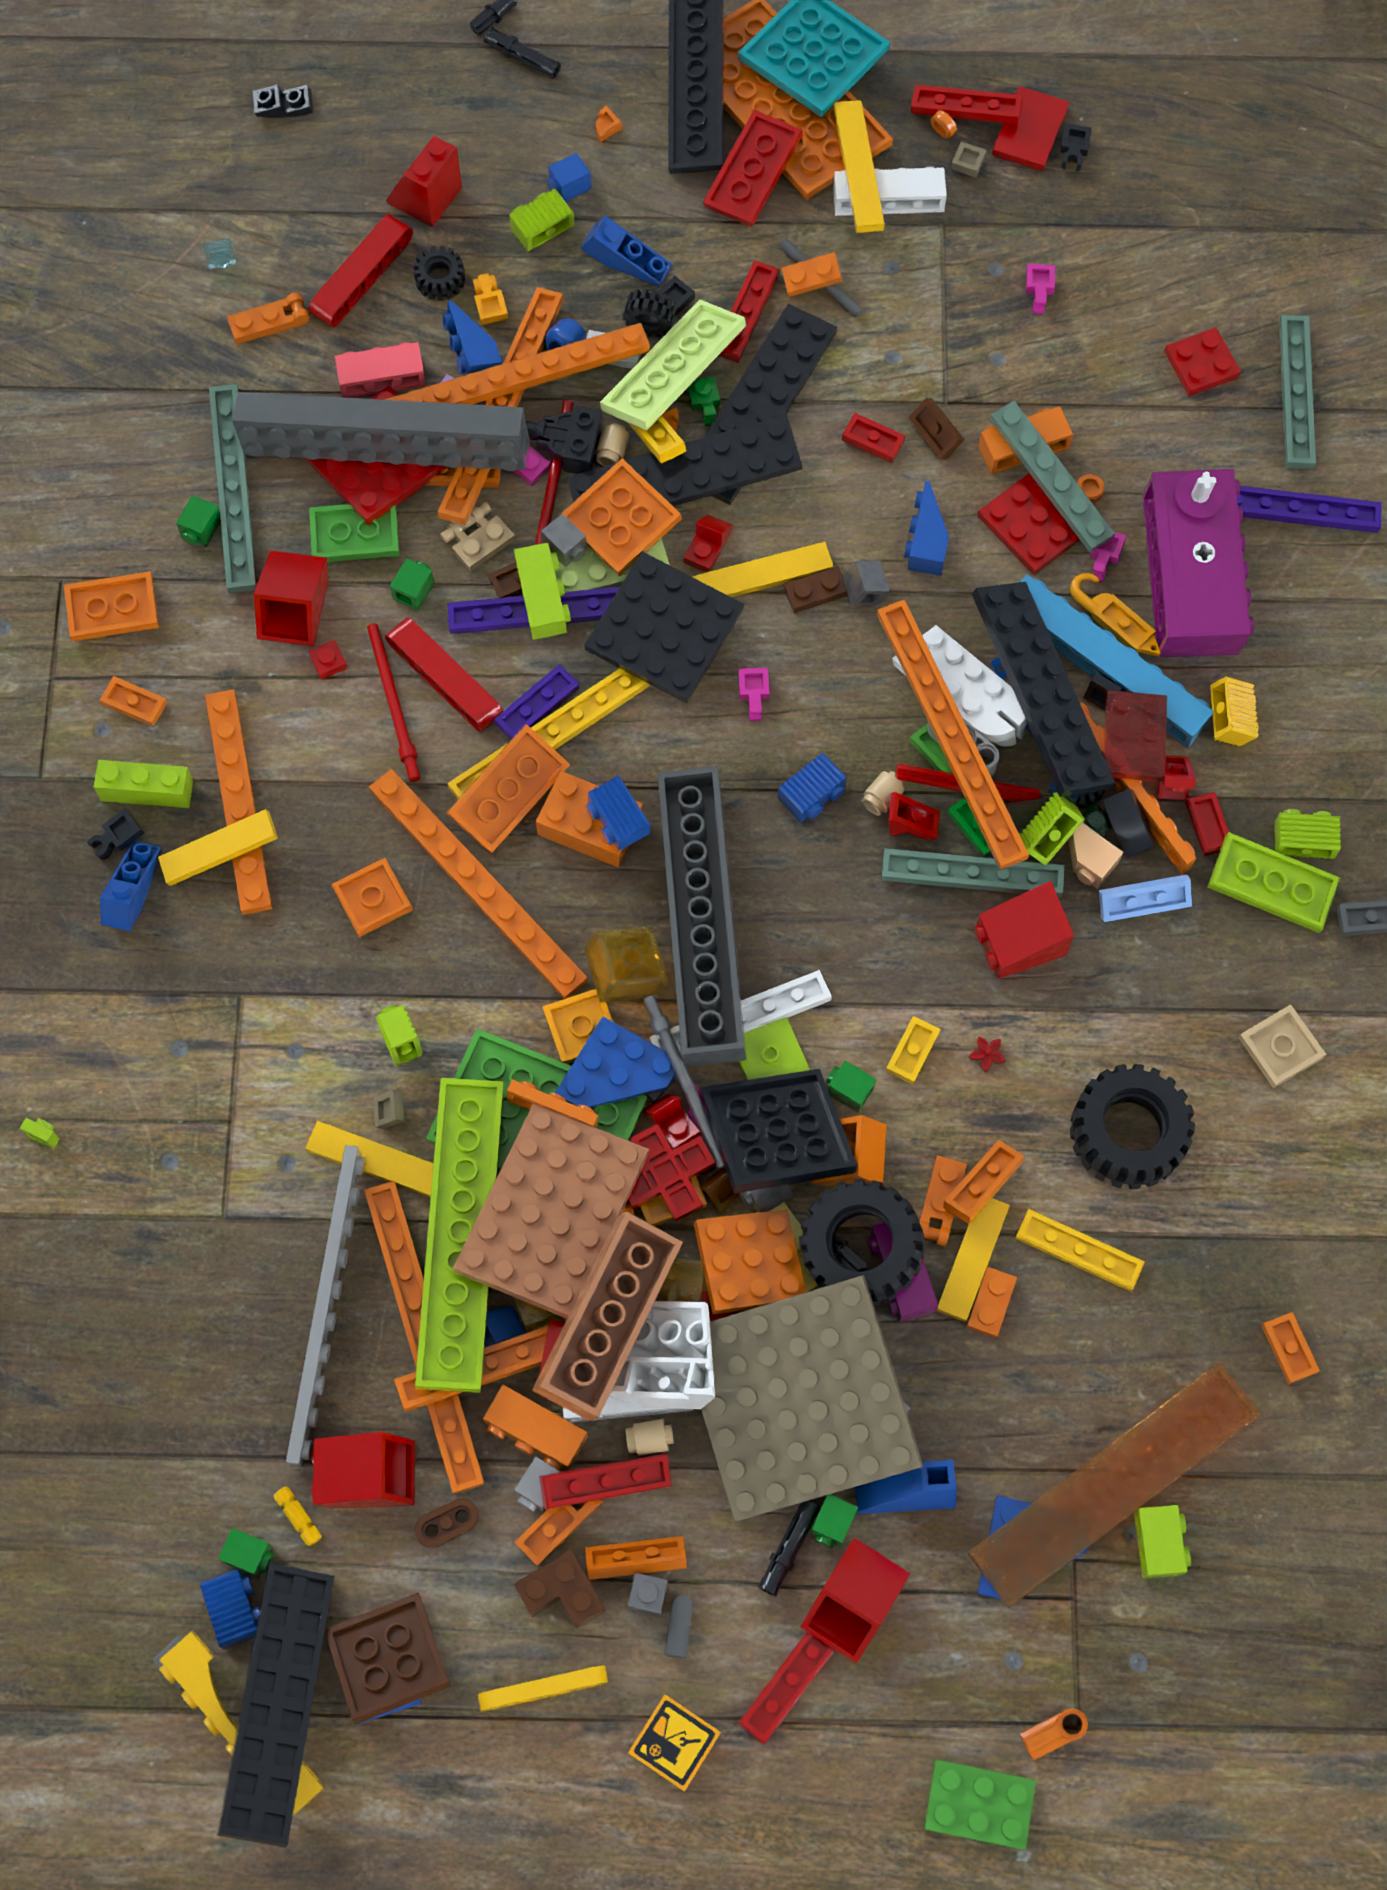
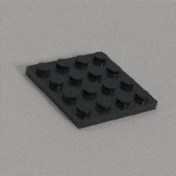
[584,551,744,704]
[700,1069,857,1193]

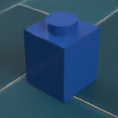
[547,153,591,202]

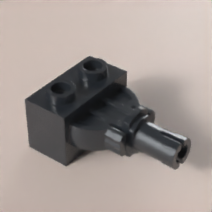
[526,405,603,474]

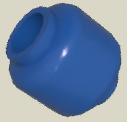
[545,318,587,350]

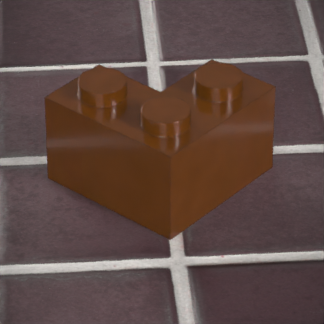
[514,1550,606,1629]

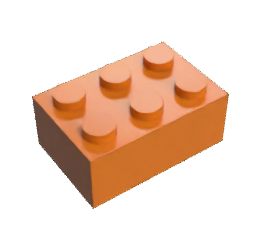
[536,771,643,868]

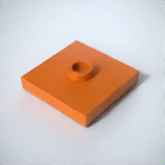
[331,858,413,937]

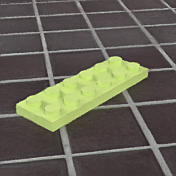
[600,300,746,430]

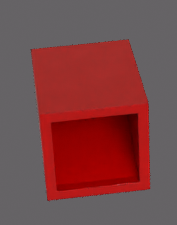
[386,136,462,227]
[254,550,328,646]
[974,881,1074,979]
[311,1432,415,1509]
[800,1537,911,1664]

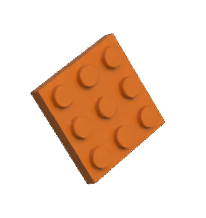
[559,458,682,576]
[694,1209,806,1315]

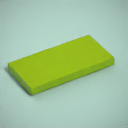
[1207,832,1340,933]

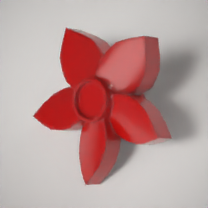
[969,1036,1006,1073]

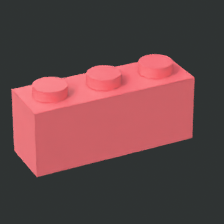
[335,342,426,398]

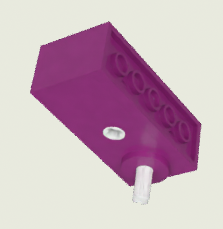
[1142,469,1254,658]

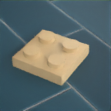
[1238,1004,1326,1088]

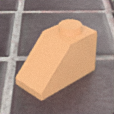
[1068,823,1123,889]

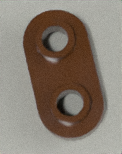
[415,1499,479,1548]

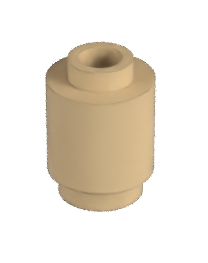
[595,423,630,466]
[861,771,905,816]
[626,1419,674,1456]

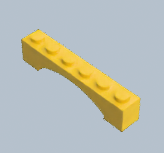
[159,1630,323,1816]

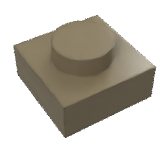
[951,141,987,178]
[373,1090,405,1129]

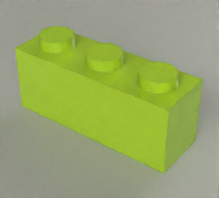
[514,543,571,640]
[93,760,194,808]

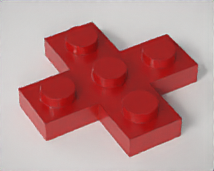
[627,1124,716,1222]

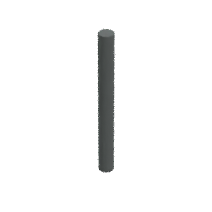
[780,238,863,318]

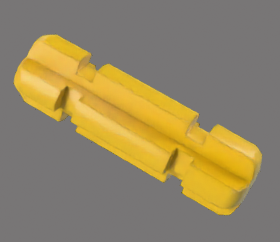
[274,1486,322,1547]

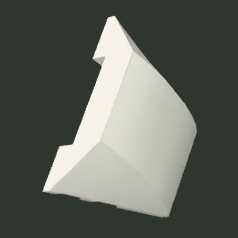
[609,1301,715,1409]

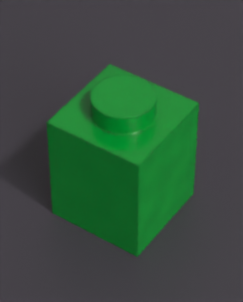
[176,495,221,547]
[390,558,435,611]
[826,1060,877,1113]
[811,1494,858,1549]
[218,1528,274,1578]

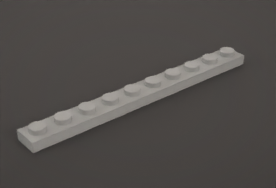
[286,1145,365,1467]

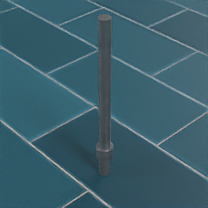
[643,995,725,1169]

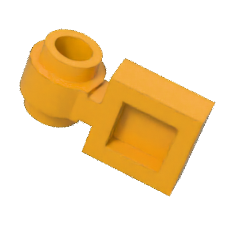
[472,273,508,325]

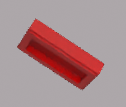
[1185,792,1229,856]

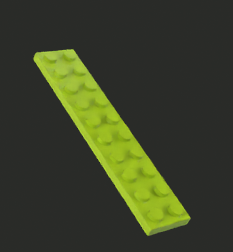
[415,1078,503,1393]

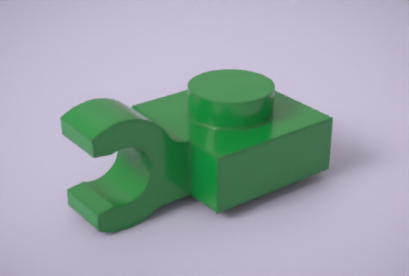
[687,376,720,426]

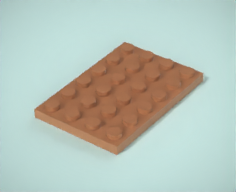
[453,1103,649,1318]

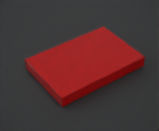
[992,86,1070,171]

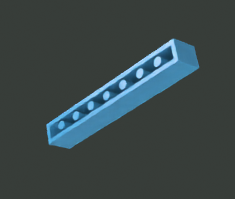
[1020,574,1214,748]

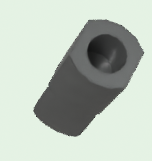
[665,1595,693,1658]

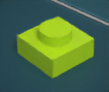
[20,1118,60,1150]

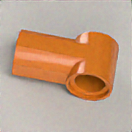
[1019,1708,1088,1761]

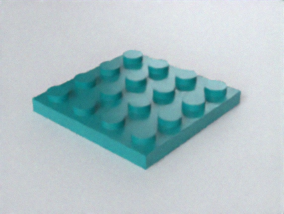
[738,0,890,118]

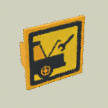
[628,1695,721,1792]

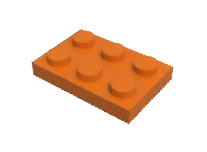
[64,571,159,642]

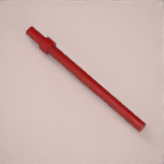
[535,400,574,545]
[367,623,421,782]

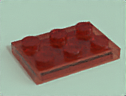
[1103,690,1167,782]

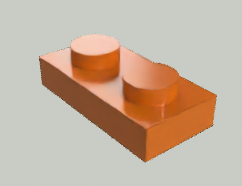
[782,252,843,297]
[99,676,167,727]
[966,1267,1017,1339]
[1261,1312,1320,1385]

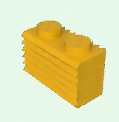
[1210,676,1259,746]

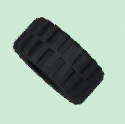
[1070,1064,1195,1189]
[799,1179,925,1306]

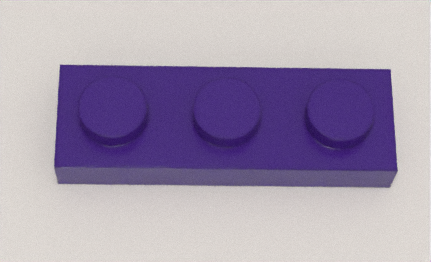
[494,664,580,740]

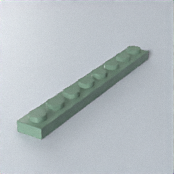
[209,384,257,594]

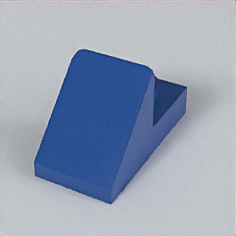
[484,1306,526,1348]

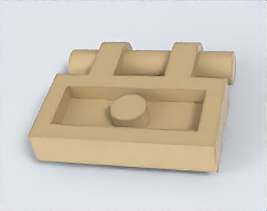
[440,502,515,572]

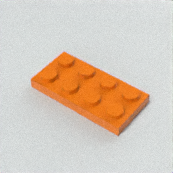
[446,724,570,853]

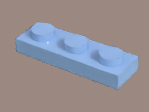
[1099,875,1192,922]

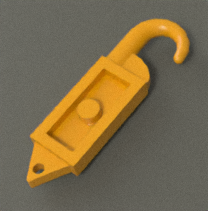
[1070,573,1160,657]

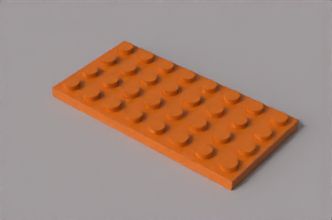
[724,0,893,200]

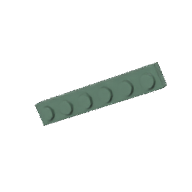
[1279,315,1316,469]
[989,401,1115,553]
[881,848,1065,897]

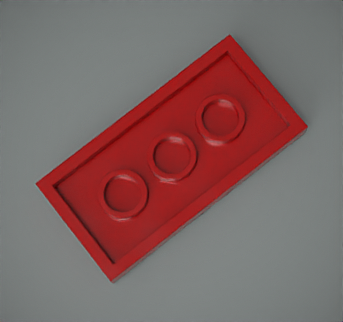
[703,110,803,227]

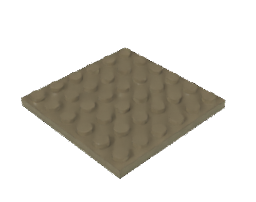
[701,1275,923,1522]

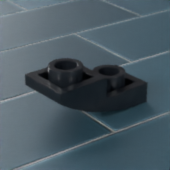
[253,84,313,118]
[1103,788,1156,858]

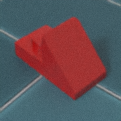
[683,514,733,572]
[1158,755,1196,800]
[888,792,940,841]
[643,1093,702,1150]

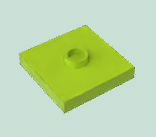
[738,1017,810,1080]

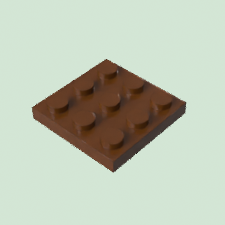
[325,1592,451,1725]

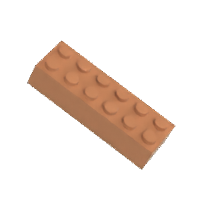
[532,1211,683,1421]

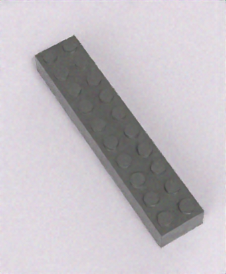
[232,392,530,471]
[658,766,747,1067]

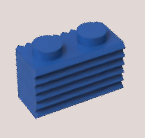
[778,753,847,822]
[586,776,650,850]
[200,1569,260,1650]

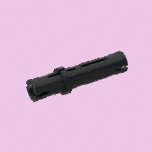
[484,27,561,79]
[757,1500,821,1597]

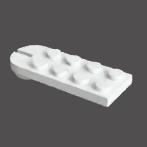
[892,625,1027,747]

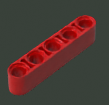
[309,214,413,328]
[385,617,503,732]

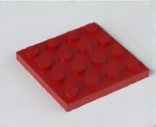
[304,385,451,526]

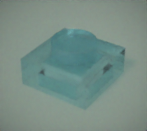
[203,238,236,269]

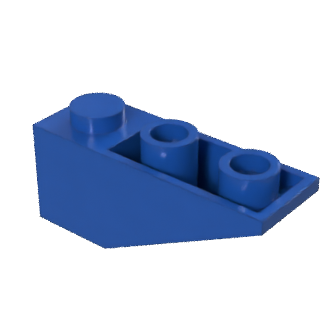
[580,215,672,287]
[442,301,502,376]
[904,481,949,576]
[100,841,162,931]
[855,1460,956,1514]

